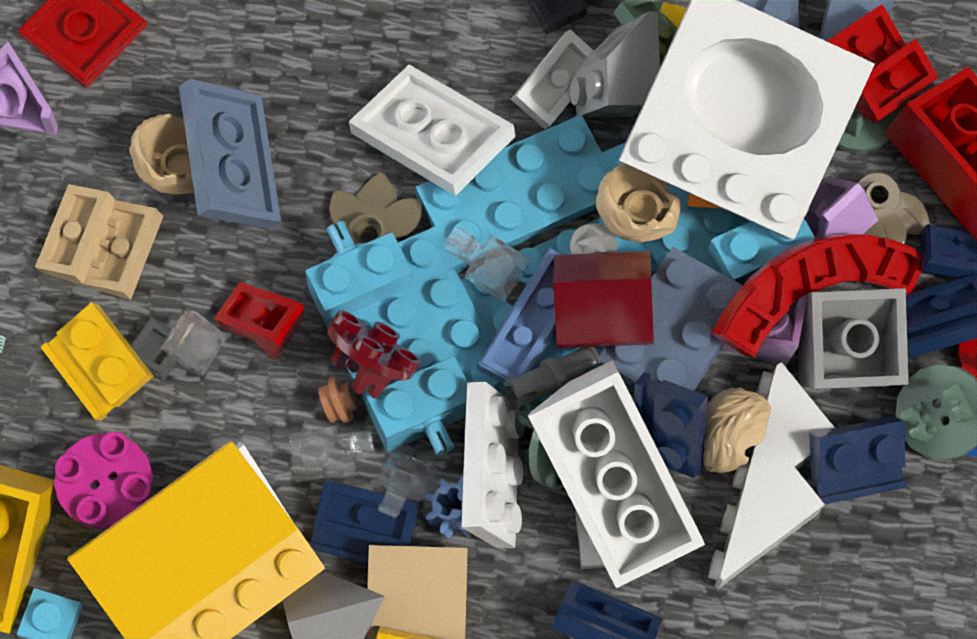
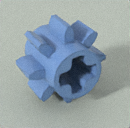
[425,477,471,539]

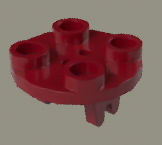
[327,310,421,399]

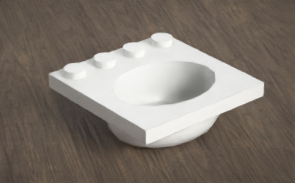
[618,0,875,240]

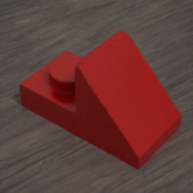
[214,282,305,360]

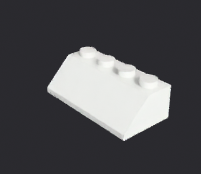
[528,360,705,588]

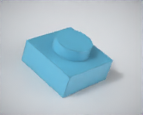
[16,588,83,639]

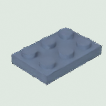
[179,79,281,228]
[597,247,743,391]

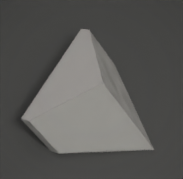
[282,572,385,639]

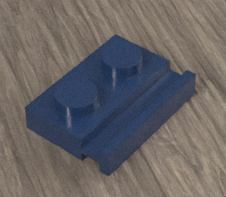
[906,274,977,358]
[634,372,708,478]
[809,416,906,504]
[309,479,421,564]
[551,580,663,639]

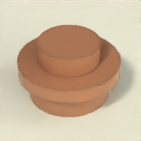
[319,376,358,423]

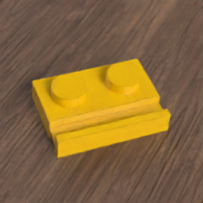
[41,302,154,421]

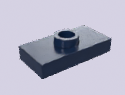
[920,224,977,278]

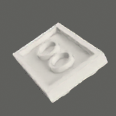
[349,65,515,196]
[462,381,525,548]

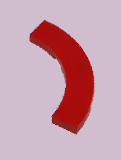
[711,233,923,358]

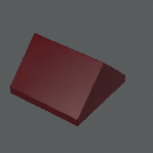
[553,251,654,348]

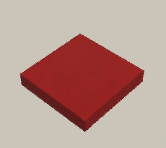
[17,0,147,89]

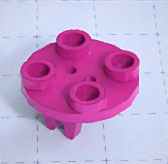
[54,432,154,530]

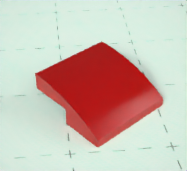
[825,4,939,123]

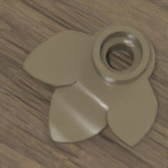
[857,172,930,244]
[329,173,423,245]

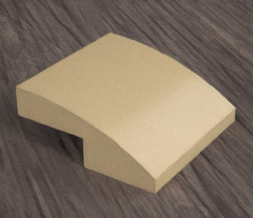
[35,184,163,300]
[366,545,468,639]

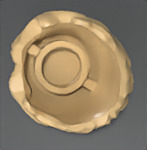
[129,113,194,194]
[596,163,680,242]
[703,387,772,473]

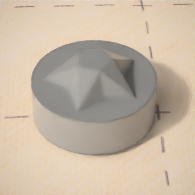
[569,223,617,255]

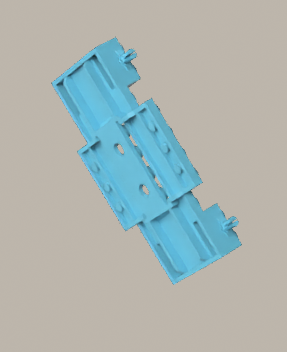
[305,115,815,456]

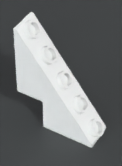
[708,362,835,590]

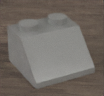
[570,12,660,118]
[798,288,908,389]

